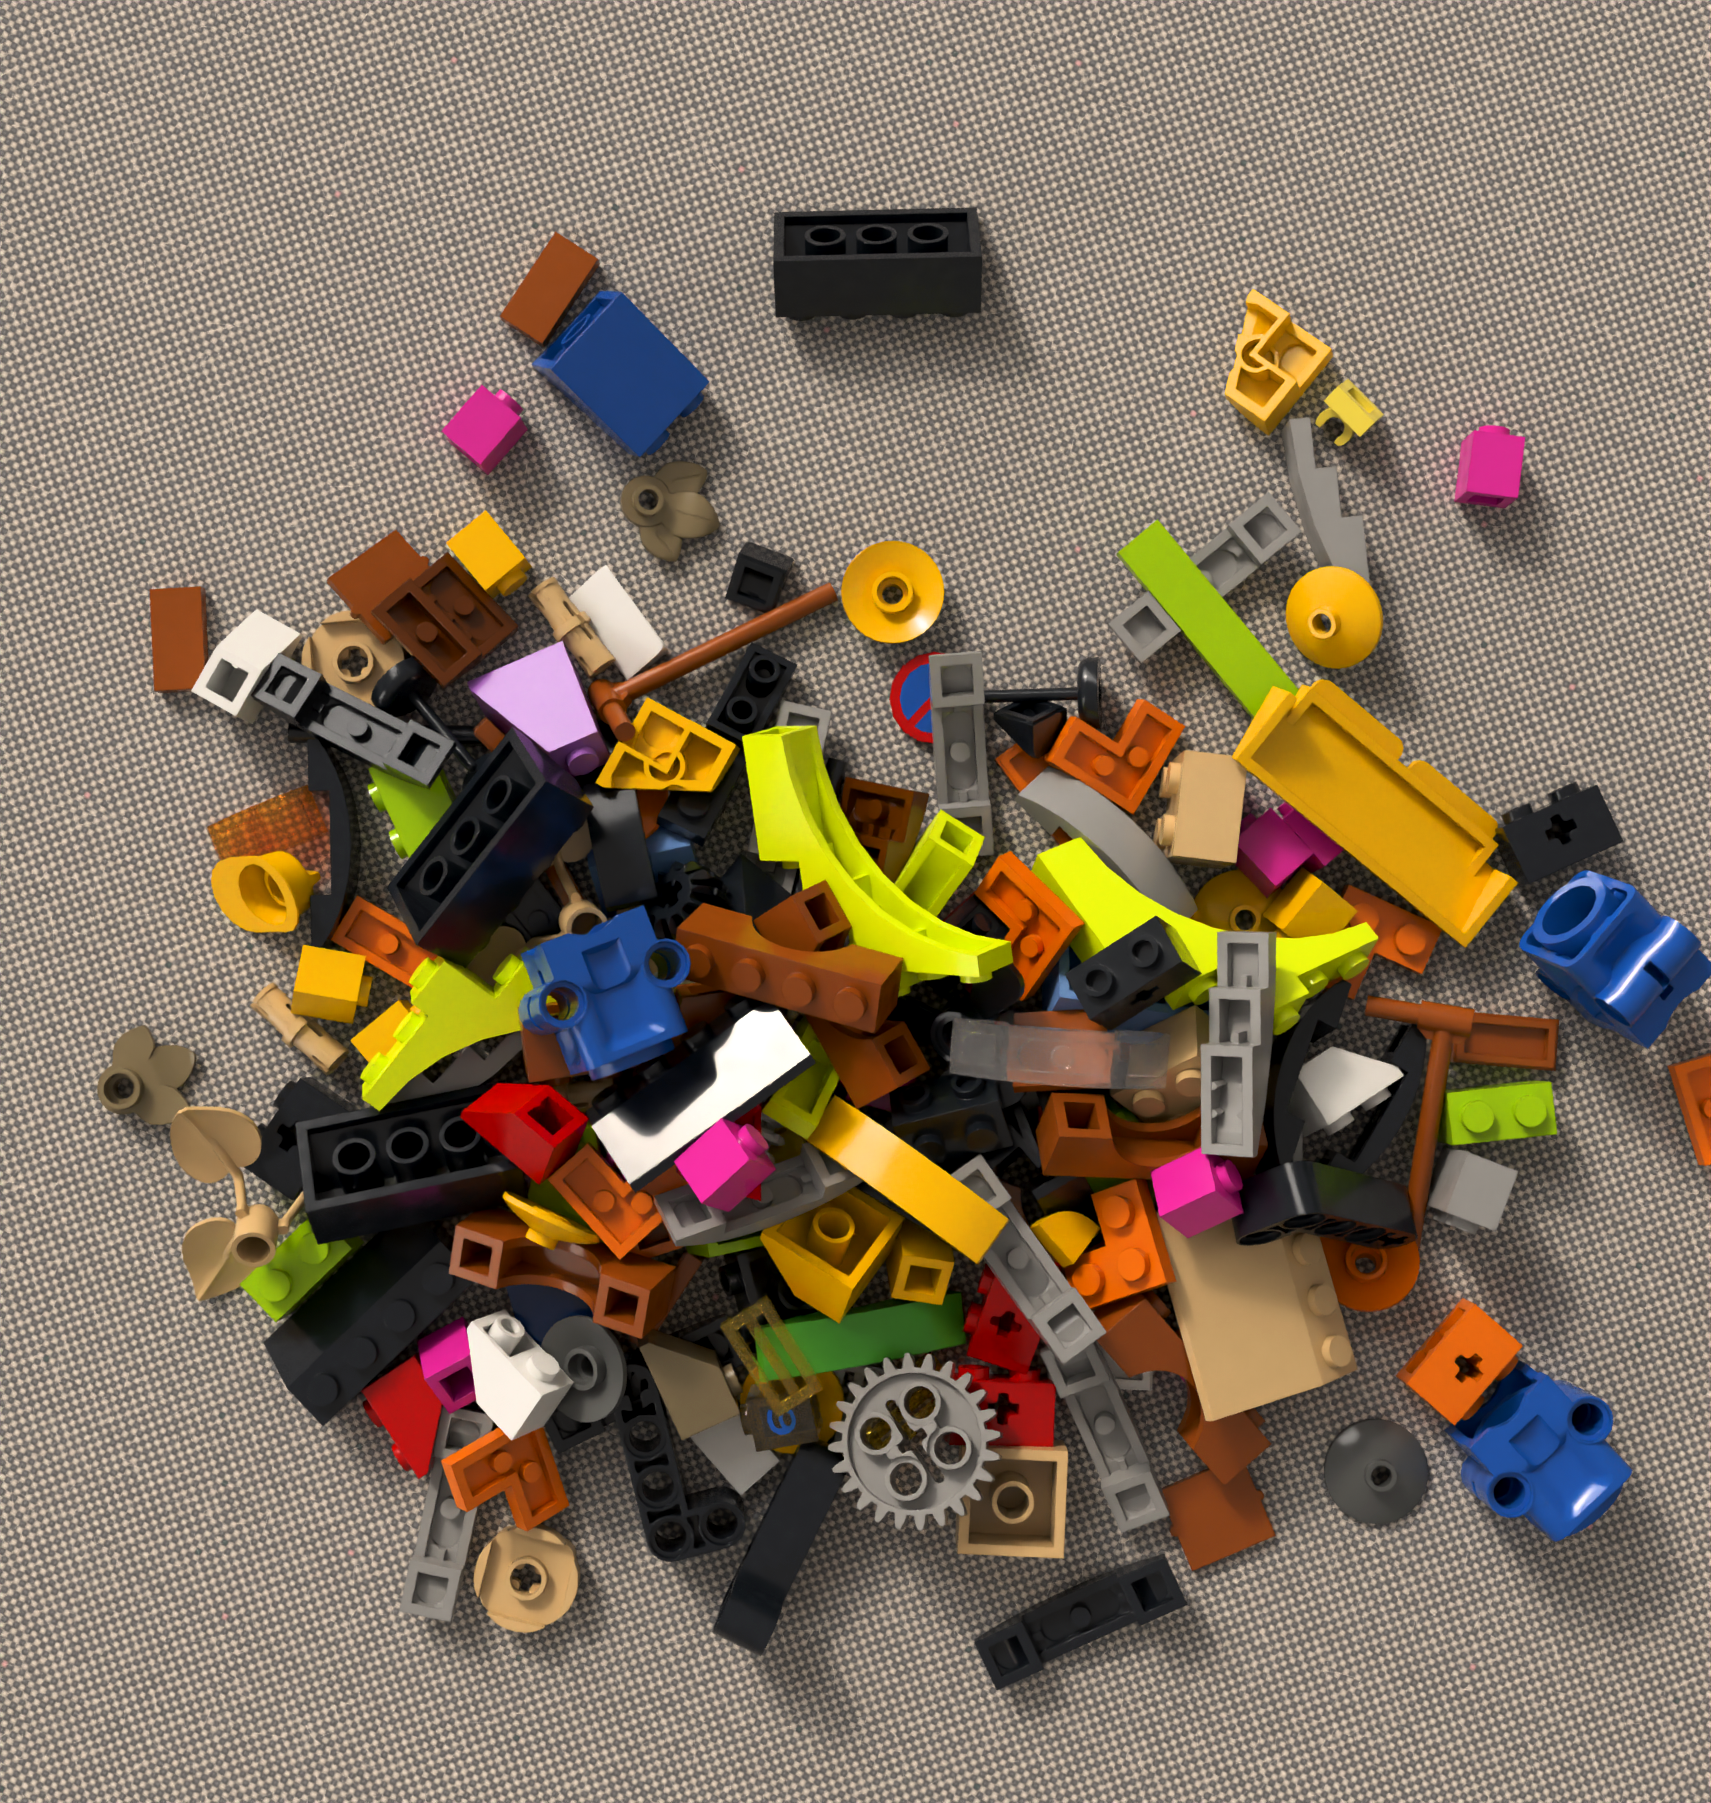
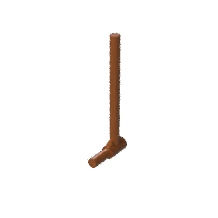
[587,582,838,742]
[1365,995,1475,1251]

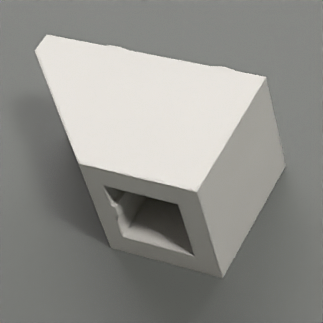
[191,609,303,724]
[1287,1046,1404,1137]
[467,1309,574,1441]

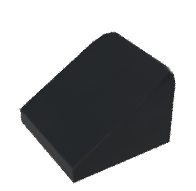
[725,542,794,613]
[994,701,1067,759]

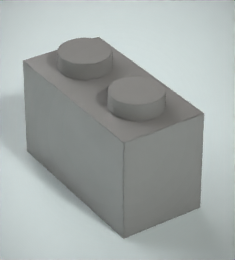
[1427,1146,1519,1235]

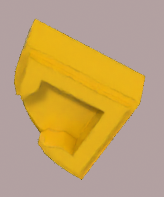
[1030,1211,1100,1267]

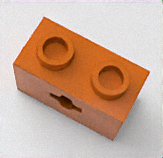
[1396,1298,1523,1425]

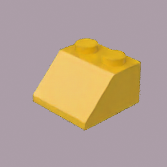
[760,1187,905,1324]

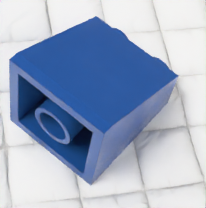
[531,291,709,457]

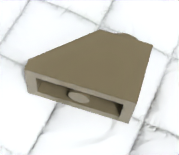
[638,1329,744,1440]

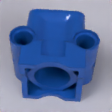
[1519,870,1711,1049]
[518,905,691,1081]
[1444,1360,1632,1542]

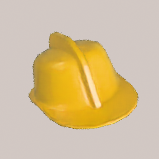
[211,851,321,933]

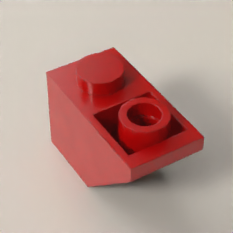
[460,1083,589,1185]
[362,1352,443,1479]

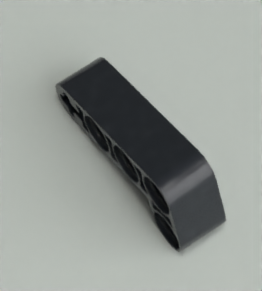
[1231,1161,1418,1249]
[614,1351,746,1562]
[712,1432,846,1656]

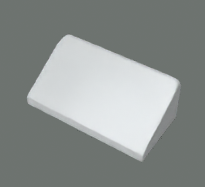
[569,565,669,680]

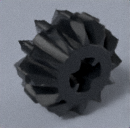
[641,860,732,940]

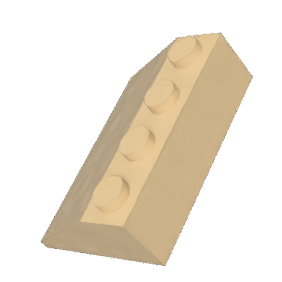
[1156,1210,1358,1421]

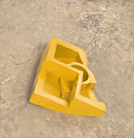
[1224,289,1333,436]
[595,697,741,792]

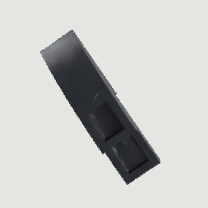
[656,642,797,847]

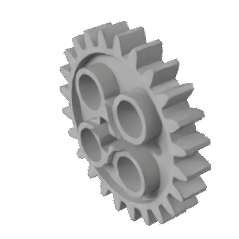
[828,1353,1003,1531]

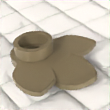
[620,461,720,562]
[97,1025,196,1125]

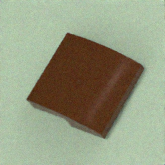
[371,552,519,689]
[840,777,929,883]

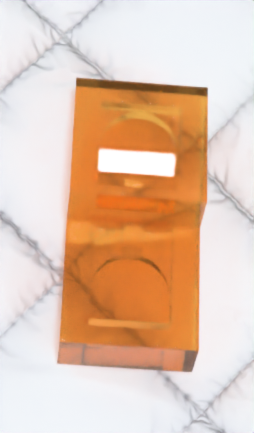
[206,784,328,861]

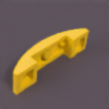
[803,1095,1010,1265]

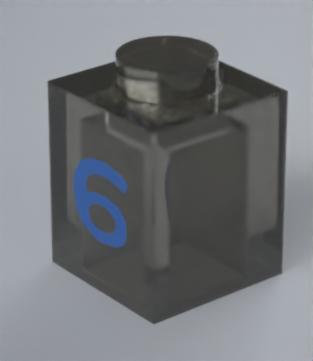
[740,1374,823,1452]

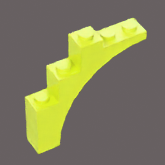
[742,726,1013,997]
[761,809,985,1140]
[1031,837,1379,1035]
[360,946,556,1111]

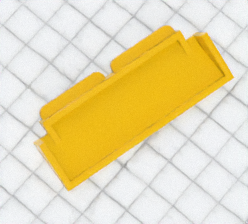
[1231,679,1518,948]

